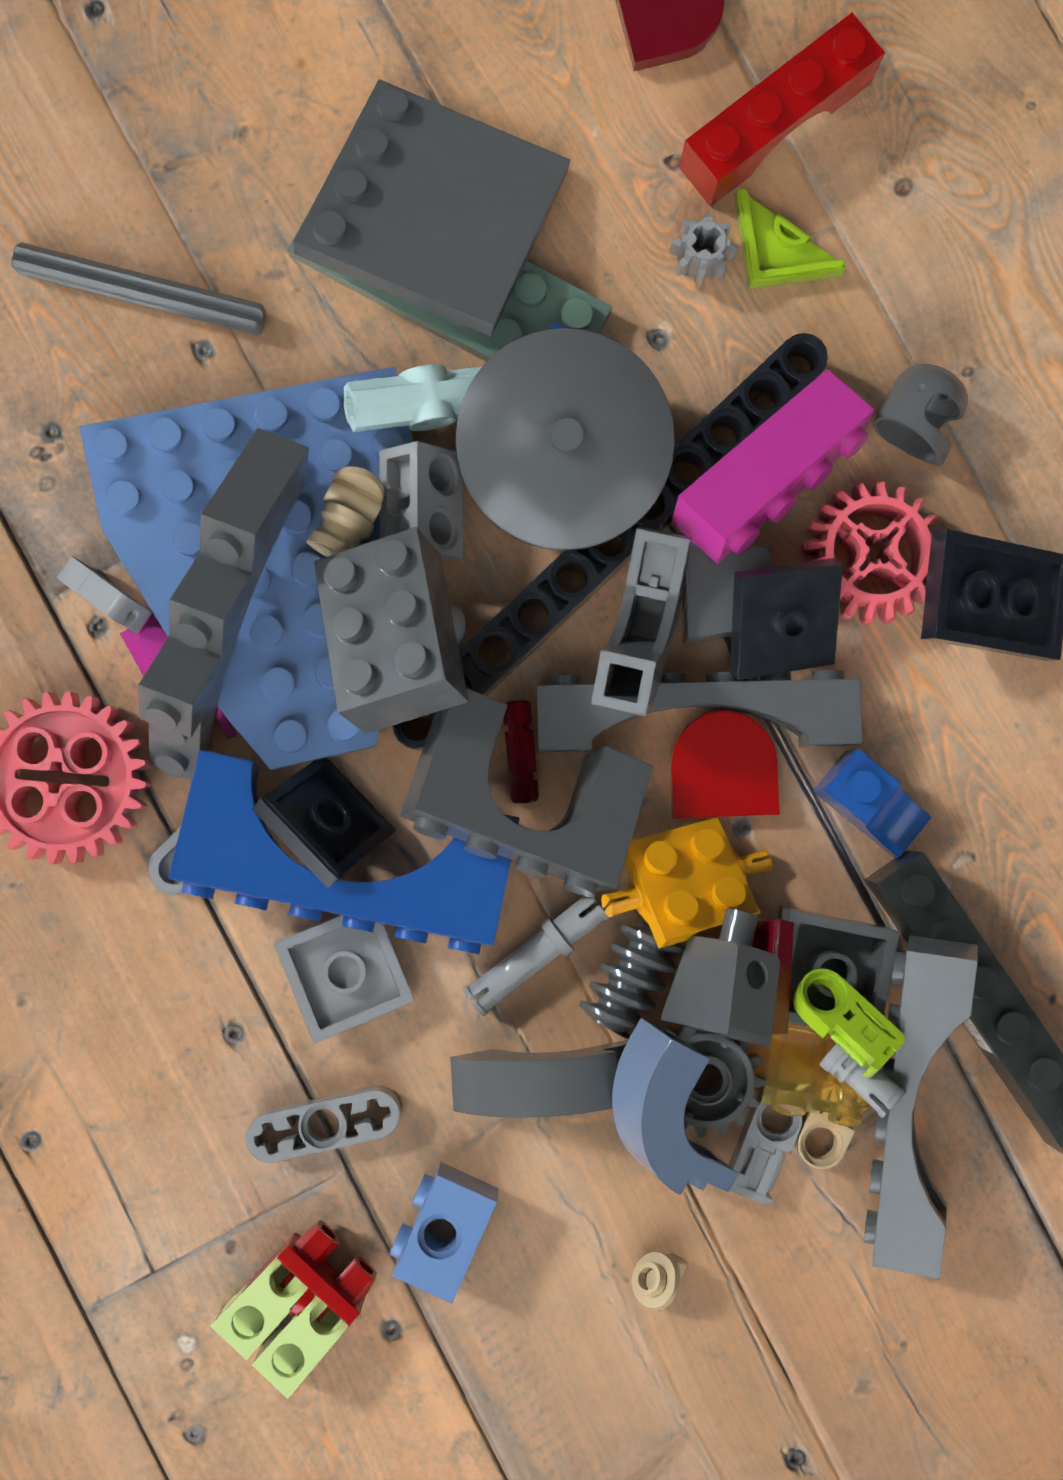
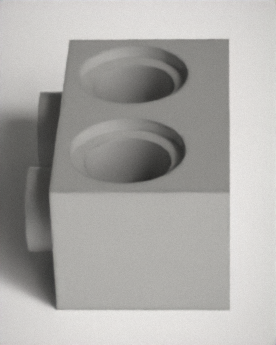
[379,441,463,562]

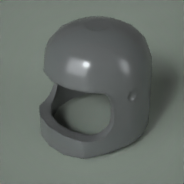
[873,364,968,466]

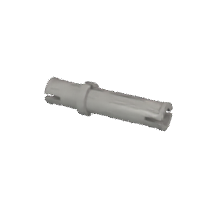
[463,896,610,1016]

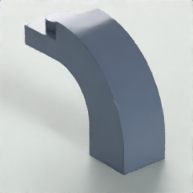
[612,1018,739,1195]

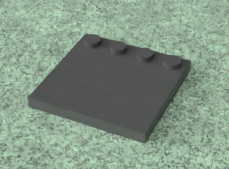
[293,79,570,337]

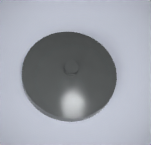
[456,328,675,551]

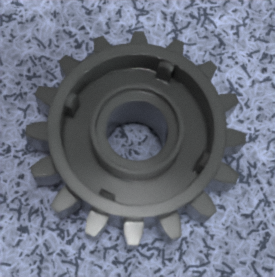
[665,1026,765,1138]

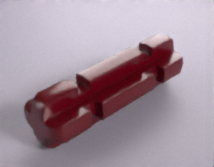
[503,700,539,804]

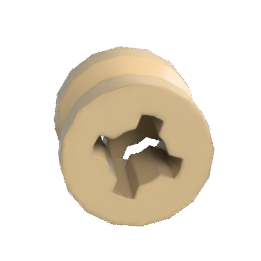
[307,502,374,557]

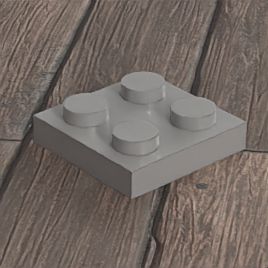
[274,915,414,1044]

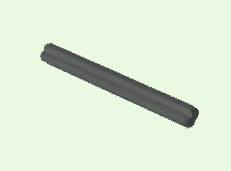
[11,242,266,335]

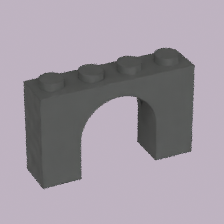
[400,688,653,897]

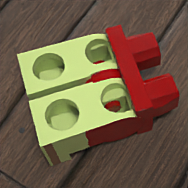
[210,1220,377,1399]

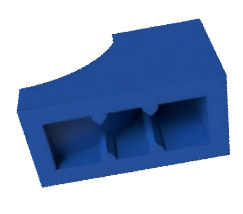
[812,749,932,858]

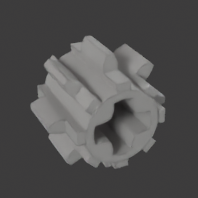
[670,213,737,286]

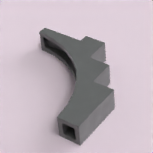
[138,428,309,780]

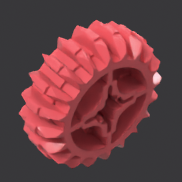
[801,481,938,625]

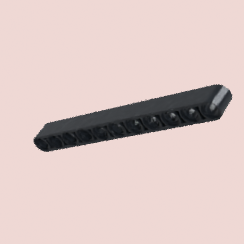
[392,333,828,751]

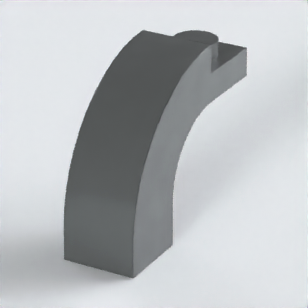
[591,527,693,716]
[450,1040,628,1118]

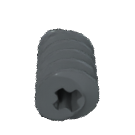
[579,919,686,1039]

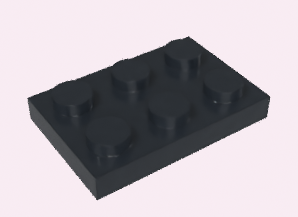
[921,529,1063,661]

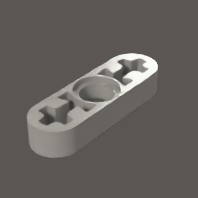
[246,1085,401,1163]

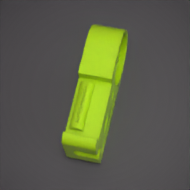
[793,969,905,1078]

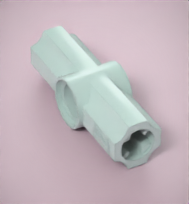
[344,364,482,432]

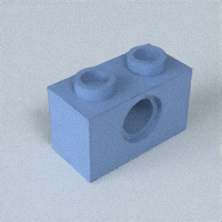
[389,1162,499,1304]

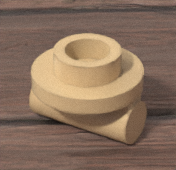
[323,466,385,524]
[632,1252,688,1313]

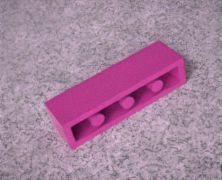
[671,369,874,564]

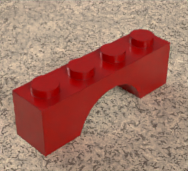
[679,12,885,207]

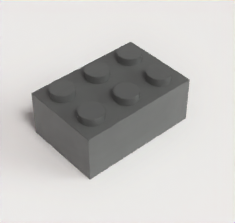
[314,527,469,734]

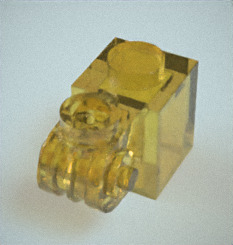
[761,1026,871,1127]

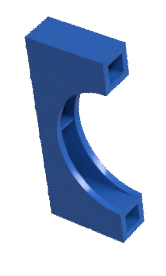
[168,750,520,954]

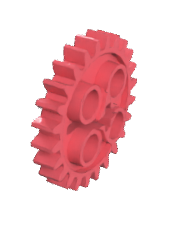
[0,691,152,864]

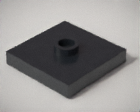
[730,558,843,680]
[252,758,396,889]

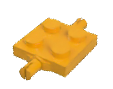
[601,817,772,949]

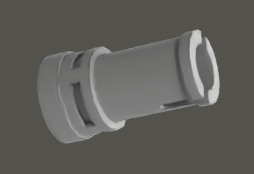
[819,1044,907,1118]

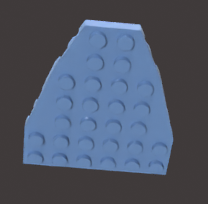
[79,367,413,771]

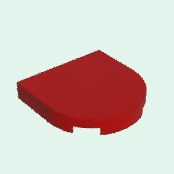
[670,711,780,819]

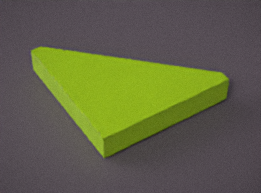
[734,189,846,289]

